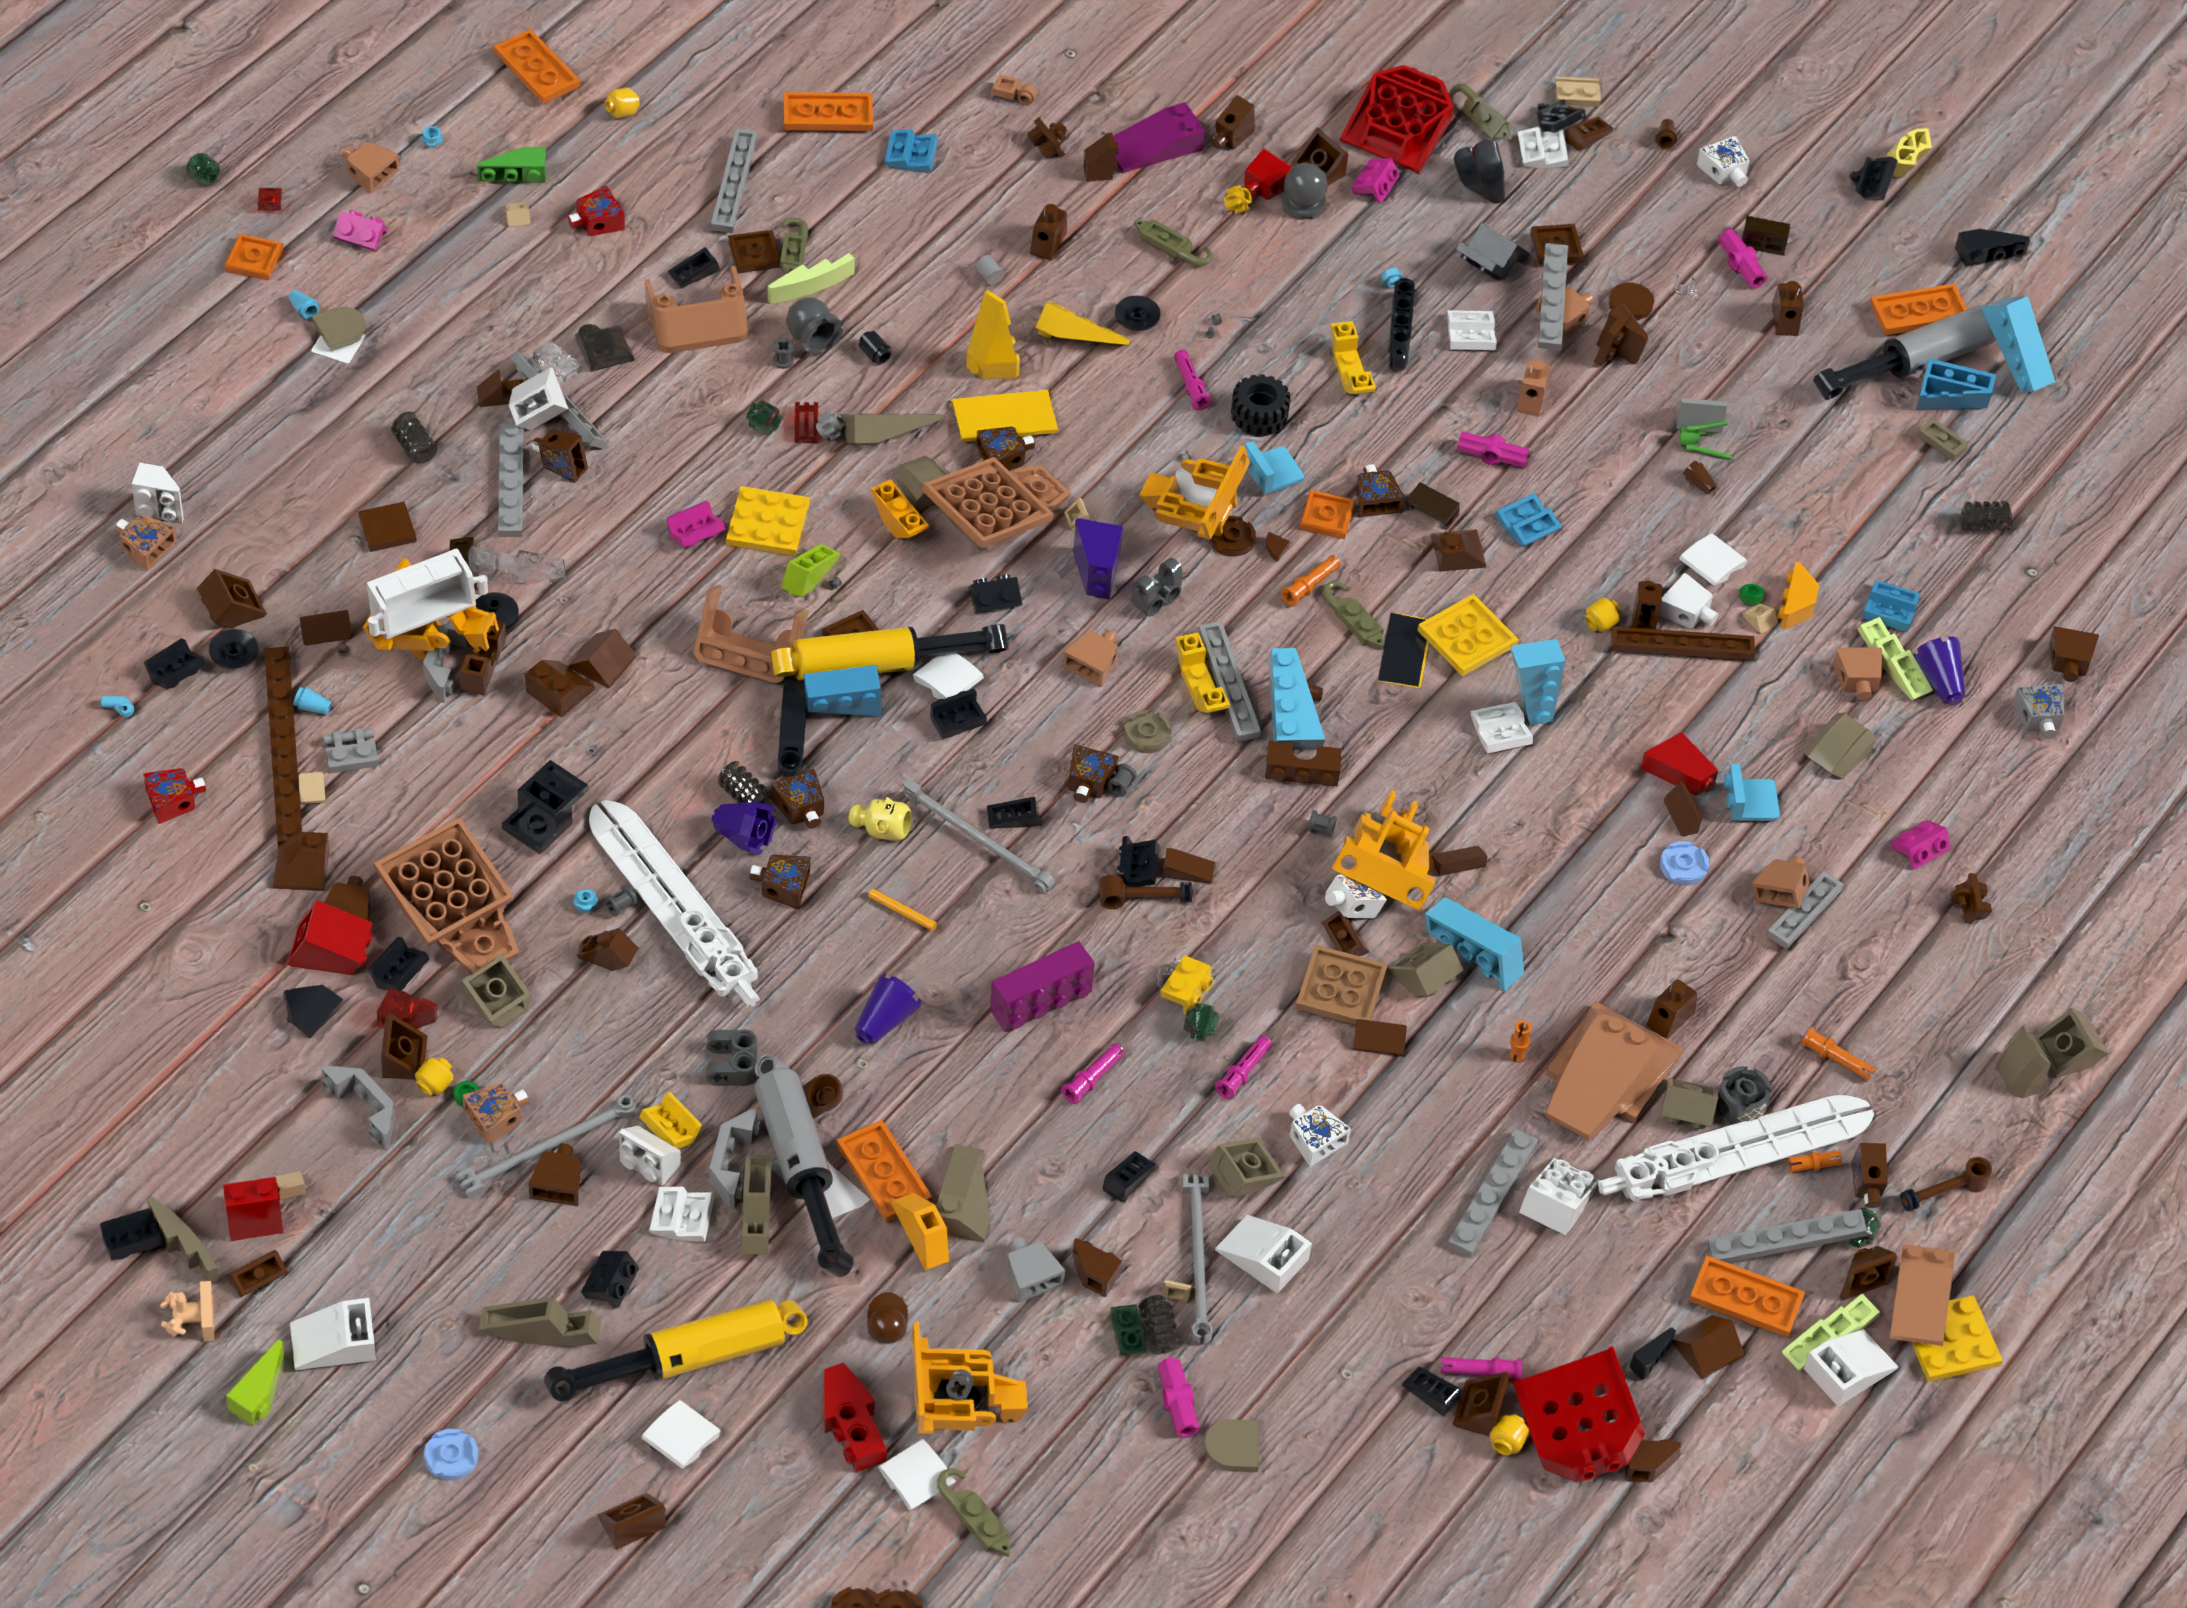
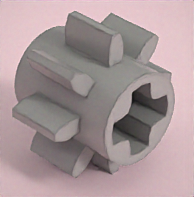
[816,410,845,441]

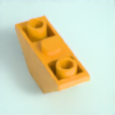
[871,479,929,538]
[1778,562,1819,630]
[891,1193,949,1271]

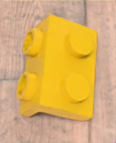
[1161,955,1213,1016]
[639,1092,702,1149]

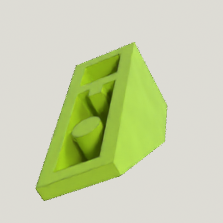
[781,544,841,597]
[226,1339,284,1426]

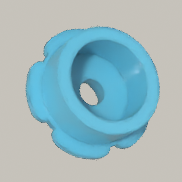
[421,126,443,147]
[1381,268,1403,288]
[573,890,598,913]

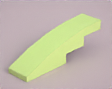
[768,253,855,304]
[1857,617,1933,701]
[1781,1294,1880,1372]

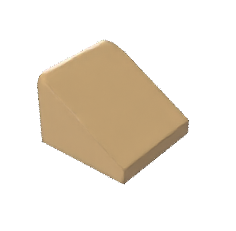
[505,202,530,227]
[1742,604,1778,633]
[298,772,326,804]
[275,1171,306,1200]
[1163,1280,1192,1303]

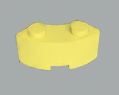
[1886,128,1932,178]

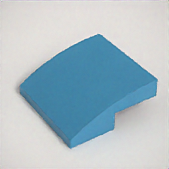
[884,129,938,172]
[1495,493,1562,547]
[1862,580,1921,632]

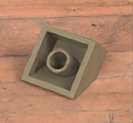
[1387,943,1464,997]
[2034,1008,2109,1077]
[1661,1078,1718,1129]

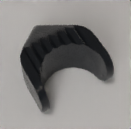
[1454,139,1505,203]

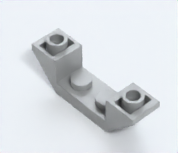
[423,622,469,703]
[321,1066,395,1150]
[709,1108,761,1209]

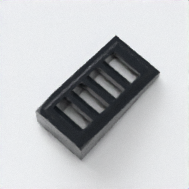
[668,247,720,288]
[987,796,1041,828]
[1102,1151,1156,1202]
[1630,1327,1676,1381]
[1402,1366,1462,1417]

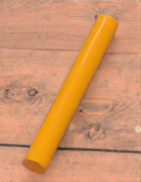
[868,889,937,931]

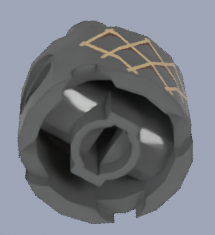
[1717,1066,1771,1125]

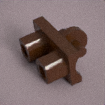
[1027,117,1067,159]
[1950,873,1992,924]

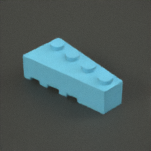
[1981,296,2055,392]
[1511,639,1565,725]
[1269,648,1325,749]
[1425,897,1524,991]

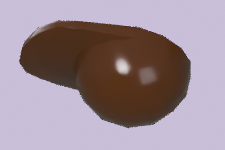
[802,1074,844,1119]
[867,1292,908,1343]

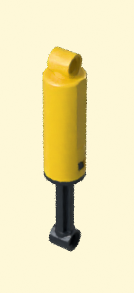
[771,624,1009,681]
[544,1299,807,1402]

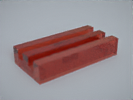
[795,402,818,443]

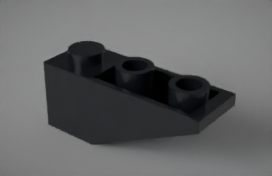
[1955,229,2030,267]

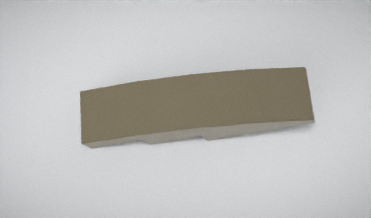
[147,1196,219,1285]

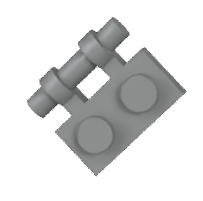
[323,727,379,773]

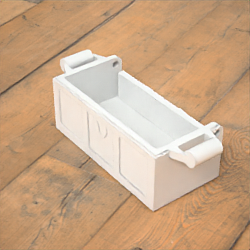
[367,549,488,639]

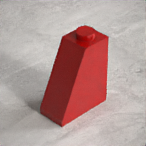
[1641,732,1718,796]

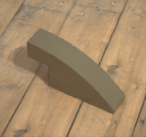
[741,1155,772,1255]
[478,1297,601,1346]

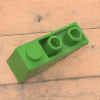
[477,147,546,182]

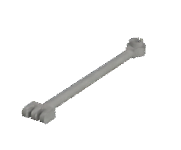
[903,779,1055,893]
[455,1095,636,1198]
[1182,1174,1213,1344]

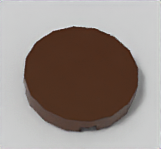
[1609,282,1654,320]
[1209,516,1256,557]

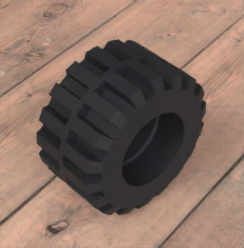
[1231,374,1291,436]

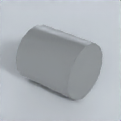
[976,255,1005,285]

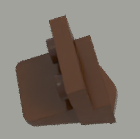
[1594,302,1648,367]

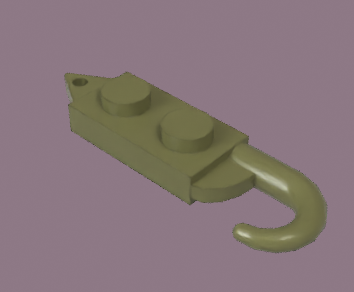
[1449,84,1512,140]
[779,218,808,274]
[1134,219,1213,266]
[1322,581,1384,649]
[937,1468,1010,1557]

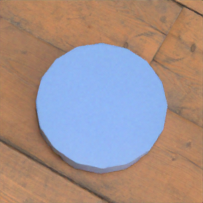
[1660,841,1709,885]
[424,1429,478,1480]

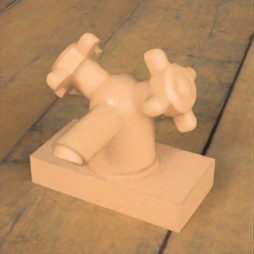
[160,1281,215,1342]

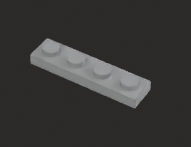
[1767,871,1844,949]

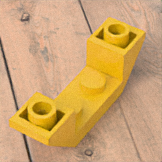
[1330,321,1376,394]
[1175,632,1230,713]

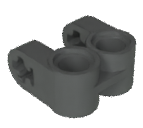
[1131,557,1183,617]
[706,1029,757,1086]

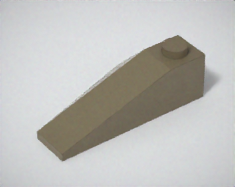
[840,413,942,448]
[936,1144,990,1242]

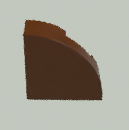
[1266,532,1290,561]

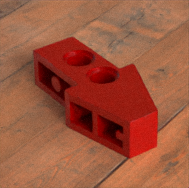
[823,1362,887,1473]

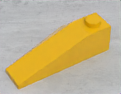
[966,290,1020,379]
[1035,300,1130,345]

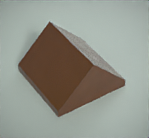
[1291,127,1348,186]
[569,629,636,688]
[381,1013,428,1080]
[1672,1315,1744,1380]
[1453,1372,1510,1437]
[598,1493,665,1550]

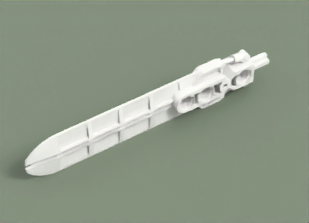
[589,800,760,1007]
[1598,1095,1874,1202]

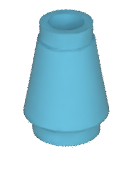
[288,290,319,320]
[293,687,332,715]

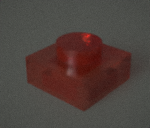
[258,188,283,211]

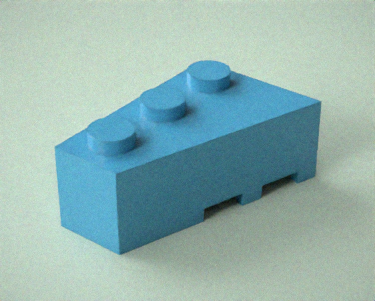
[1916,358,1996,410]
[804,665,881,716]

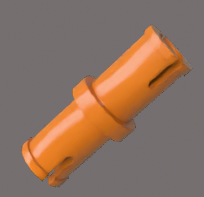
[1509,1020,1532,1063]
[1788,1150,1842,1173]

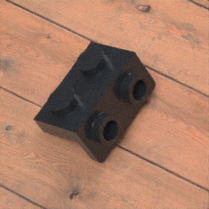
[968,574,1023,614]
[144,638,206,690]
[930,689,987,739]
[1117,836,1160,887]
[368,937,430,993]
[100,1208,163,1260]
[581,1251,639,1308]

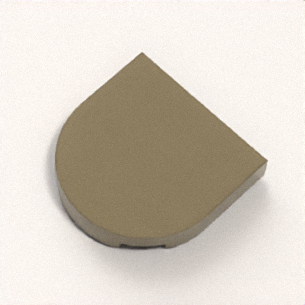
[312,307,366,351]
[1204,1419,1259,1472]

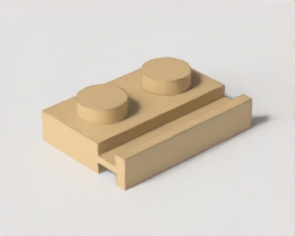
[1555,77,1601,107]

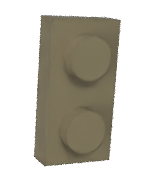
[1917,418,1968,461]

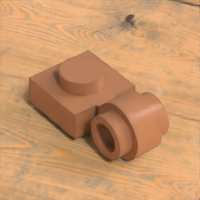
[992,74,1037,105]

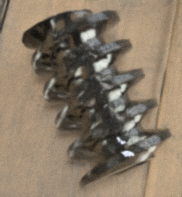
[391,411,437,463]
[1960,501,2012,531]
[718,761,772,804]
[1138,1295,1181,1354]

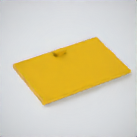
[951,390,1058,442]

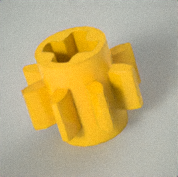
[1224,185,1252,214]

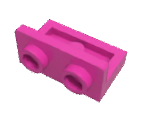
[1351,158,1399,203]
[332,210,388,251]
[666,501,725,547]
[1891,820,1951,869]

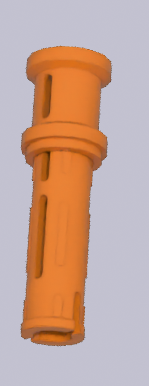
[1281,555,1341,607]
[1801,1027,1876,1082]

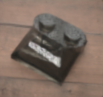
[575,324,634,372]

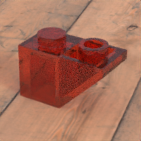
[377,988,438,1029]

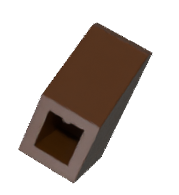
[1083,133,1119,182]
[576,928,639,971]
[1072,1238,1122,1297]
[1625,1439,1681,1482]

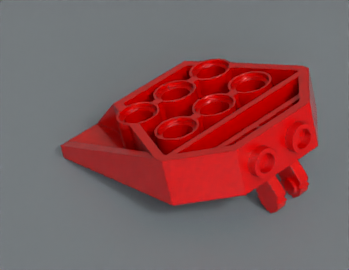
[1340,65,1454,174]
[1512,1346,1645,1482]

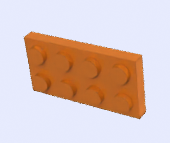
[494,29,580,104]
[784,92,873,131]
[1869,283,1967,335]
[836,1120,932,1223]
[1689,1255,1805,1338]

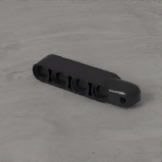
[1388,278,1415,371]
[778,677,807,778]

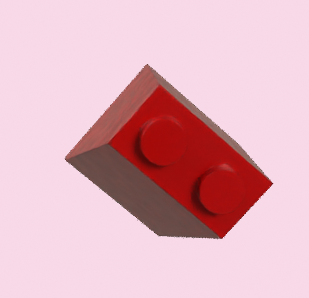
[287,900,373,975]
[223,1177,283,1241]

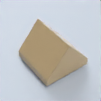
[1064,498,1089,530]

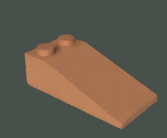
[1890,1244,1955,1346]

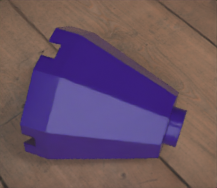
[712,802,776,854]

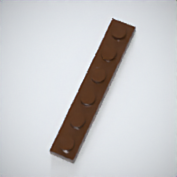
[1611,626,1755,660]

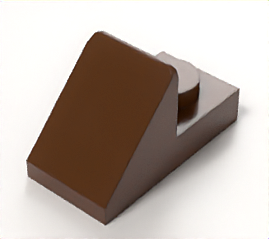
[477,370,523,407]

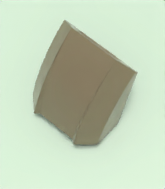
[895,456,950,512]
[1804,713,1875,779]
[457,954,532,1027]
[1995,1024,2051,1098]
[1210,1137,1285,1197]

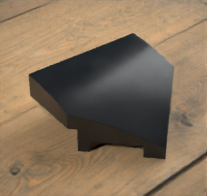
[1537,99,1586,133]
[1849,156,1898,201]
[283,985,343,1038]

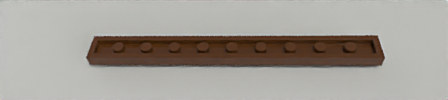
[264,646,302,848]

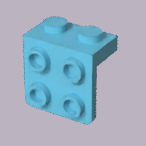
[1245,441,1304,495]
[1724,764,1780,821]

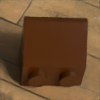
[197,569,267,628]
[525,660,595,718]

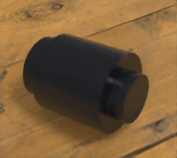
[859,331,892,365]

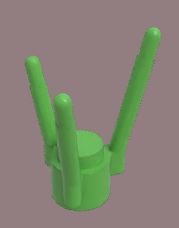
[1679,421,1733,460]

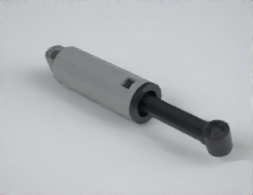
[1813,305,1996,400]
[755,1054,854,1277]

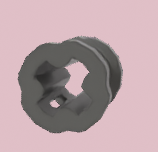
[773,338,794,369]
[1107,764,1137,796]
[1307,810,1337,838]
[604,885,637,917]
[946,1369,973,1401]

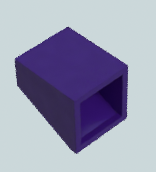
[1073,518,1123,600]

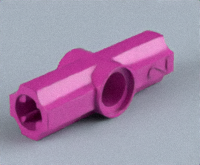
[1718,228,1767,289]
[1457,432,1530,468]
[1158,1357,1199,1438]

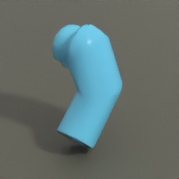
[101,696,134,717]

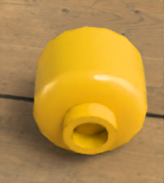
[605,87,640,118]
[1584,597,1621,632]
[415,1057,454,1096]
[1489,1415,1529,1455]

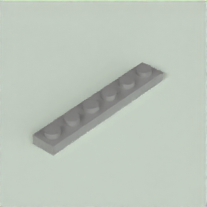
[711,128,758,233]
[1538,243,1568,351]
[511,352,608,449]
[498,423,524,537]
[1198,621,1261,742]
[1447,1129,1538,1258]
[1708,1209,1867,1263]

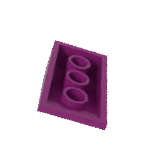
[1113,102,1205,173]

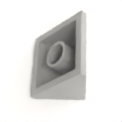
[1675,398,1727,433]

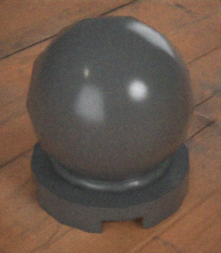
[1281,163,1328,220]
[786,297,843,355]

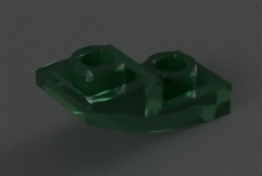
[1110,1304,1146,1356]

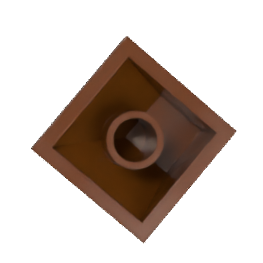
[1431,529,1486,572]
[273,832,330,891]
[1840,1246,1897,1301]

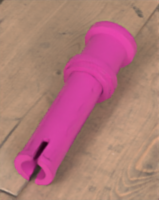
[1174,350,1212,410]
[1215,1035,1272,1100]
[1061,1043,1125,1104]
[1441,1356,1522,1380]

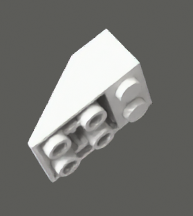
[1519,1158,1600,1235]
[1215,1215,1312,1294]
[290,1298,376,1370]
[1804,1329,1898,1407]

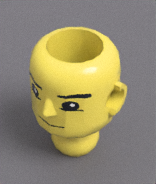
[849,797,912,841]

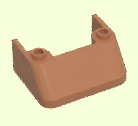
[645,266,748,353]
[694,585,809,683]

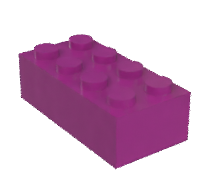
[990,941,1095,1032]

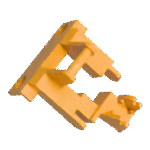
[1139,445,1250,540]
[363,558,499,660]
[1331,790,1435,911]
[911,1322,1028,1434]

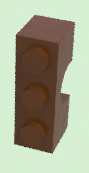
[460,621,506,695]
[1265,741,1342,786]

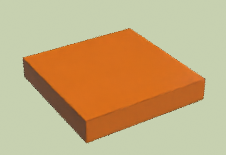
[224,234,283,280]
[1299,490,1356,539]

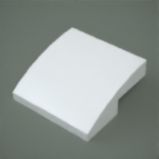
[1518,127,1569,168]
[1447,310,1496,350]
[1679,533,1747,586]
[913,653,984,699]
[1471,702,1533,753]
[649,1187,715,1242]
[642,1400,721,1469]
[878,1439,956,1511]

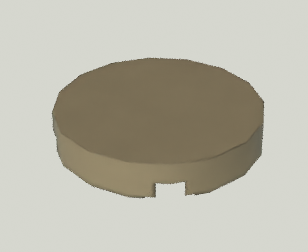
[1123,710,1172,753]

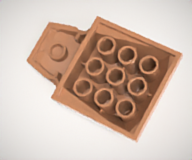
[922,457,1071,550]
[373,817,519,974]
[1545,1001,1684,1140]

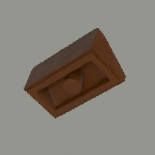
[299,610,352,646]
[1664,781,1702,837]
[1431,845,1488,876]
[1321,911,1370,956]
[1353,1019,1407,1056]
[226,1249,288,1297]

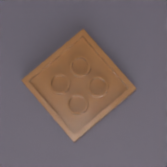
[1295,945,1388,1025]

